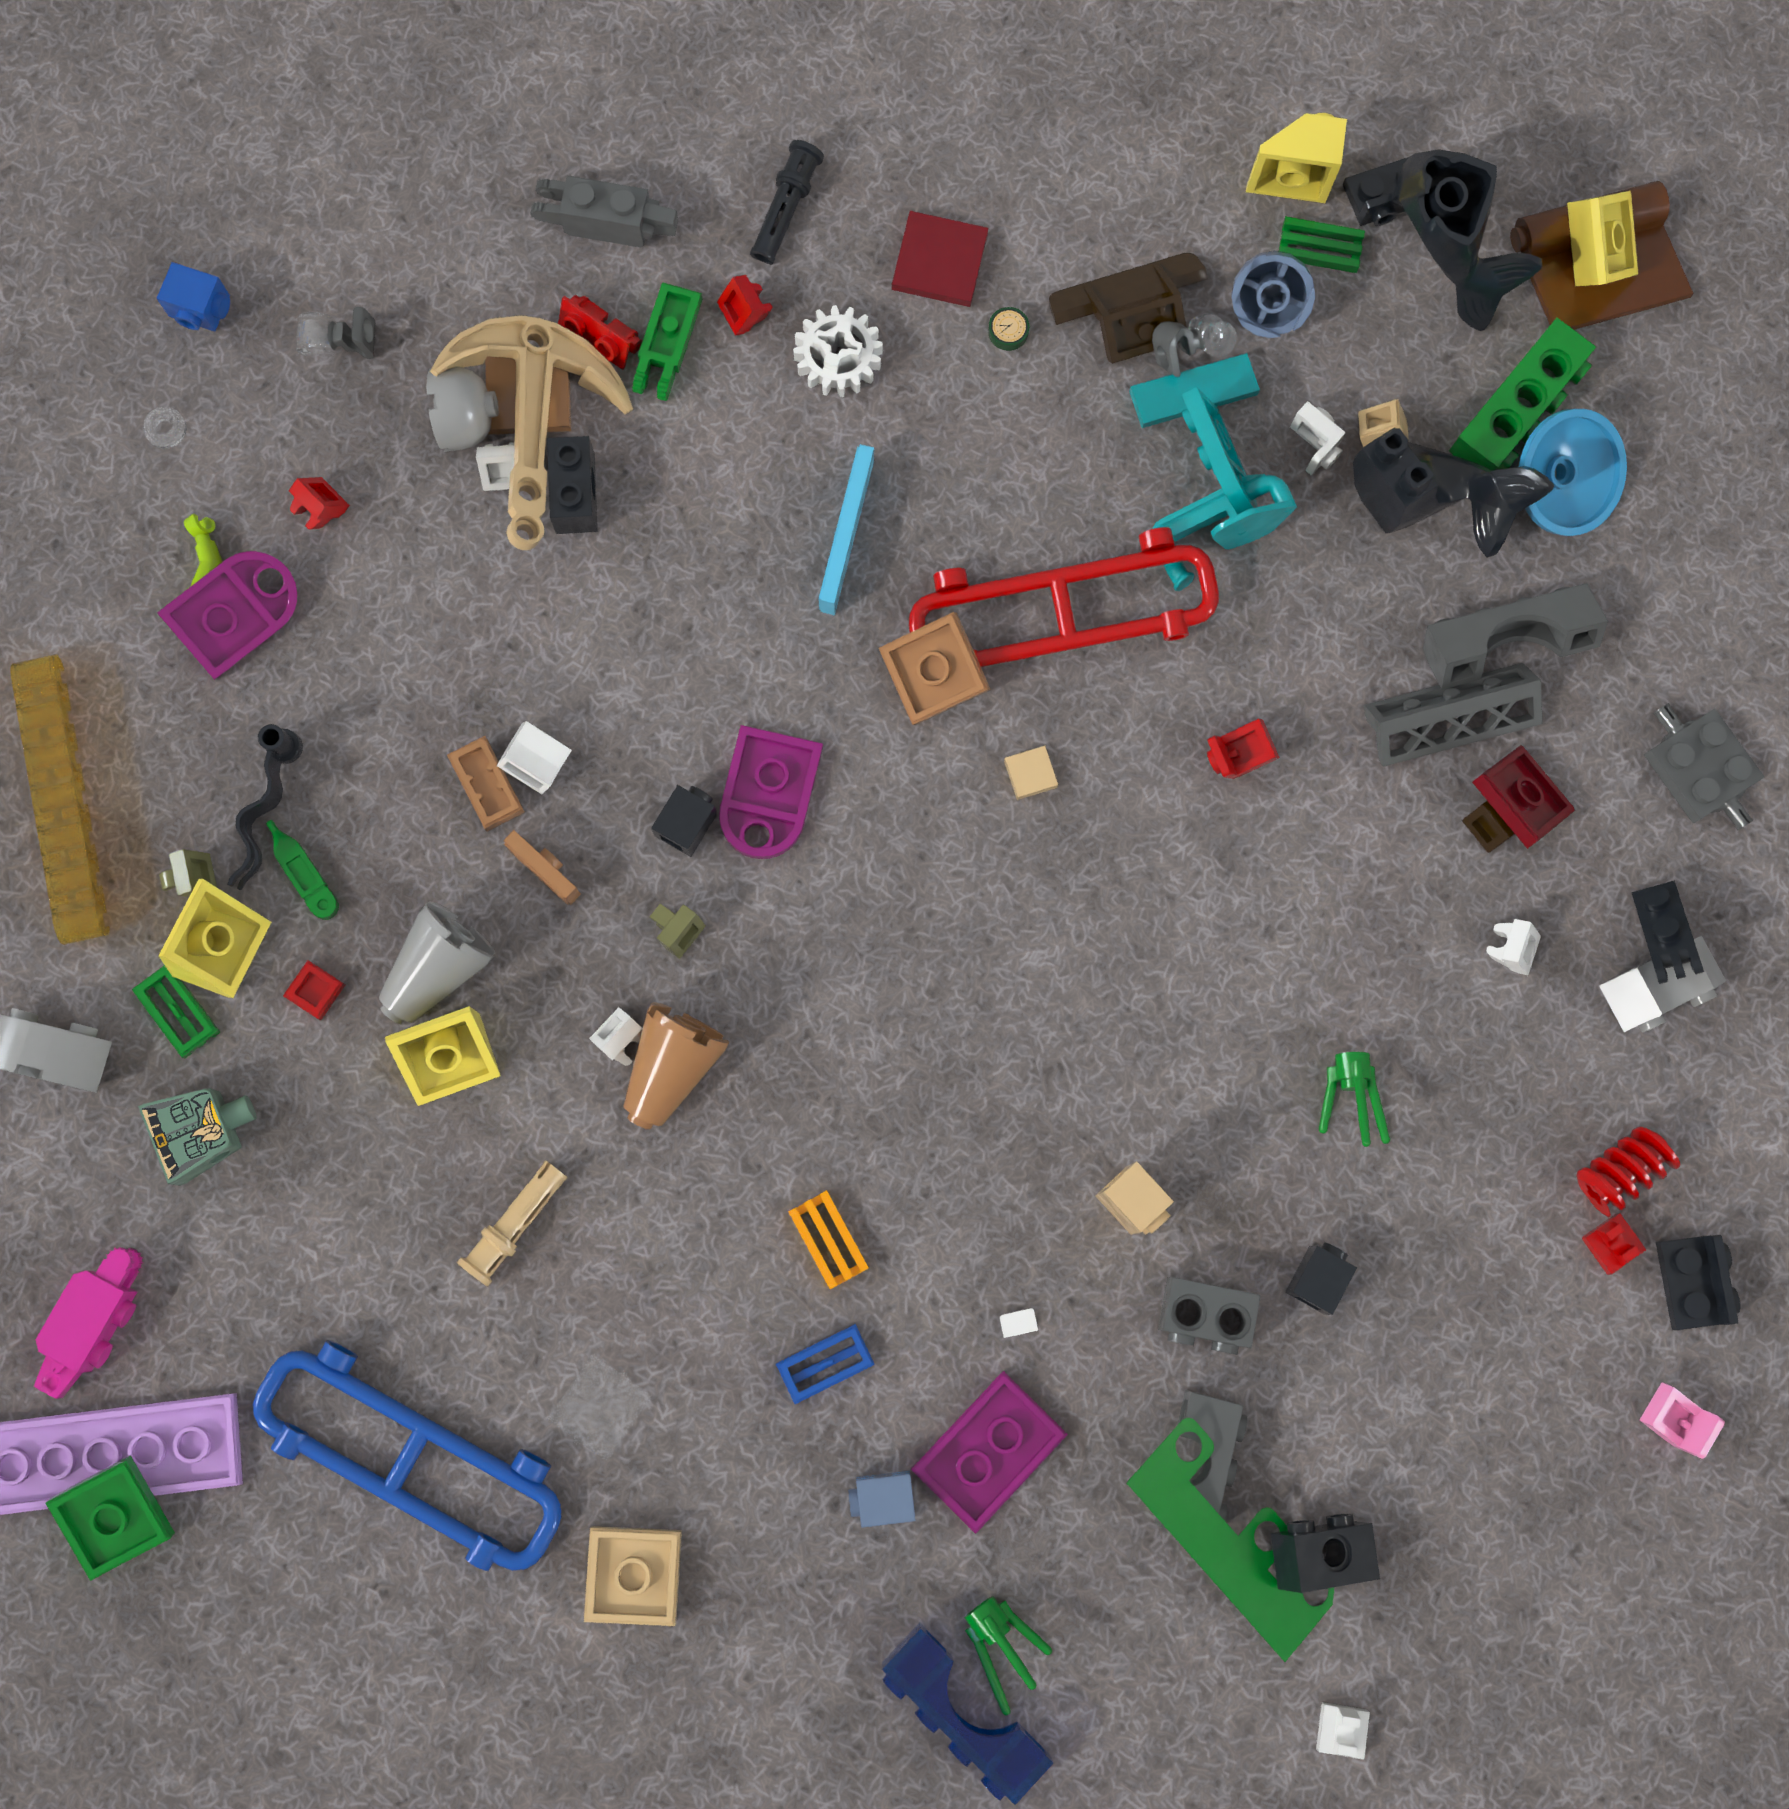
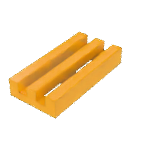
[788,1190,869,1290]

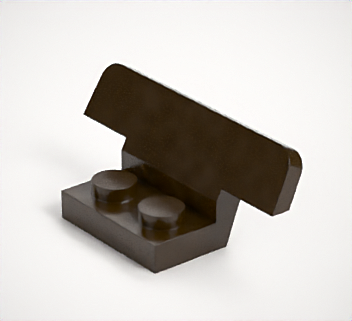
[1049,253,1208,364]

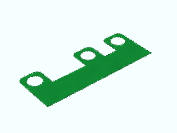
[1126,1418,1335,1662]

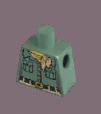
[138,1088,257,1186]

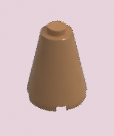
[623,1002,730,1130]

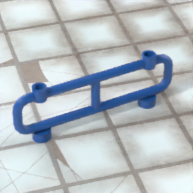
[253,1340,562,1571]

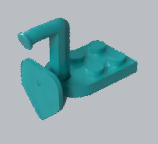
[1152,387,1297,591]

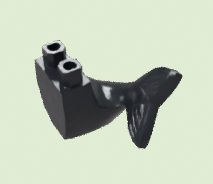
[1391,149,1542,331]
[1353,427,1554,558]

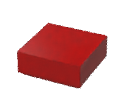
[283,960,346,1020]

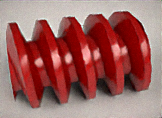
[1576,1126,1680,1217]

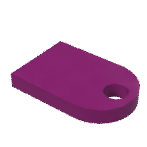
[157,551,297,680]
[719,725,823,859]

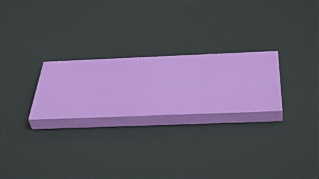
[0,1393,243,1515]

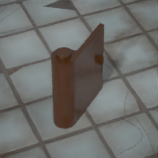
[1510,181,1694,330]

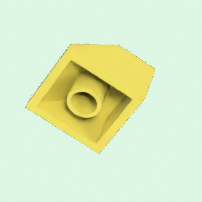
[1246,113,1347,203]

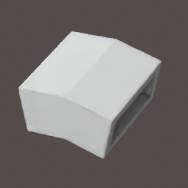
[497,721,572,794]

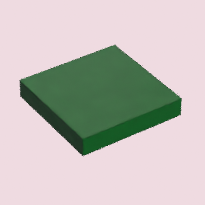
[45,1455,175,1581]

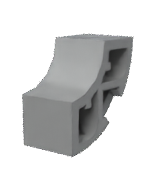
[1599,935,1726,1033]
[0,1008,112,1093]

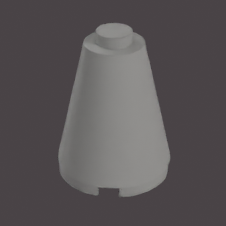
[379,901,495,1024]

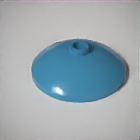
[1519,409,1627,536]

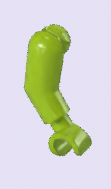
[183,513,223,590]

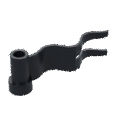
[227,724,303,890]

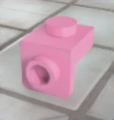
[1640,1382,1725,1459]

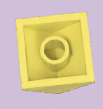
[1567,191,1638,286]
[159,879,272,998]
[385,1006,500,1106]

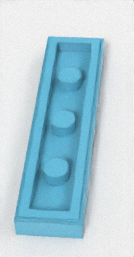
[819,444,874,615]

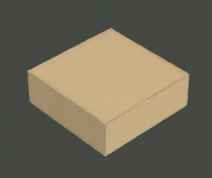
[1004,746,1058,800]

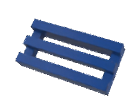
[776,1324,875,1404]

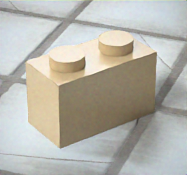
[1095,1161,1174,1235]

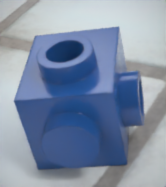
[156,262,230,332]

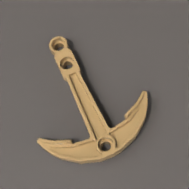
[430,316,633,550]

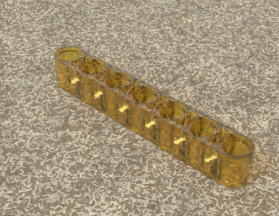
[10,654,110,945]

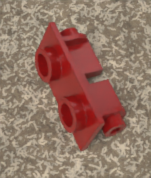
[558,295,643,370]

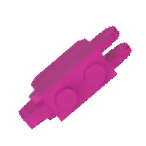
[34,1247,143,1399]

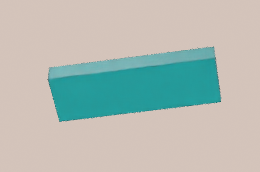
[1129,353,1260,428]

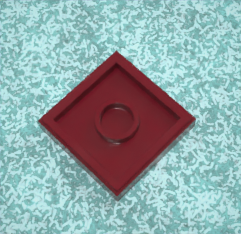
[892,211,989,307]
[1472,745,1575,849]

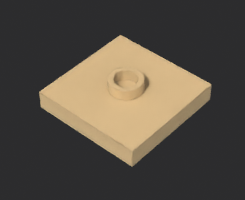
[584,1526,682,1626]

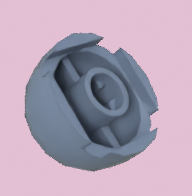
[1231,250,1315,338]

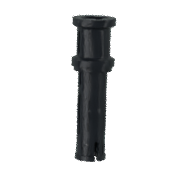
[750,140,824,265]

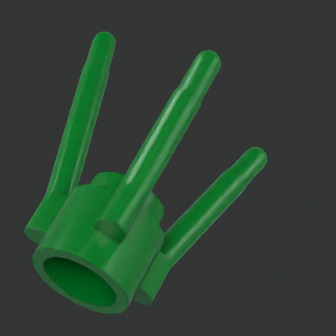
[1319,1052,1390,1147]
[964,1596,1052,1716]

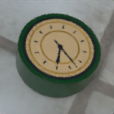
[988,307,1030,351]

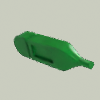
[266,820,339,920]

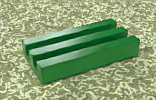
[1278,216,1365,273]
[132,965,220,1059]

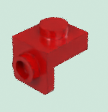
[1207,719,1280,779]

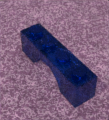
[882,1622,1053,1805]

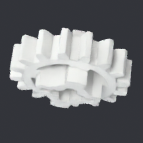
[793,305,883,397]

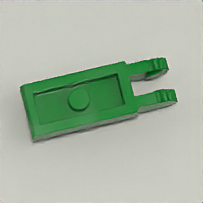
[632,282,703,401]

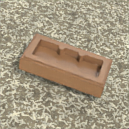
[447,736,525,831]
[503,830,581,905]

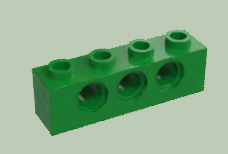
[1449,318,1596,470]

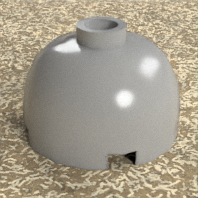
[426,367,499,452]

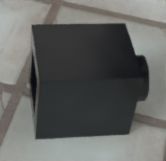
[651,785,717,857]
[1285,1242,1357,1315]

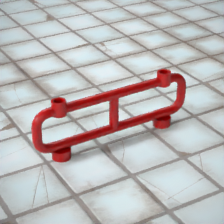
[909,527,1219,667]

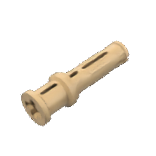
[457,1160,568,1287]

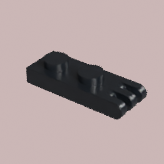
[1631,880,1704,984]

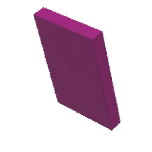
[911,1371,1068,1534]

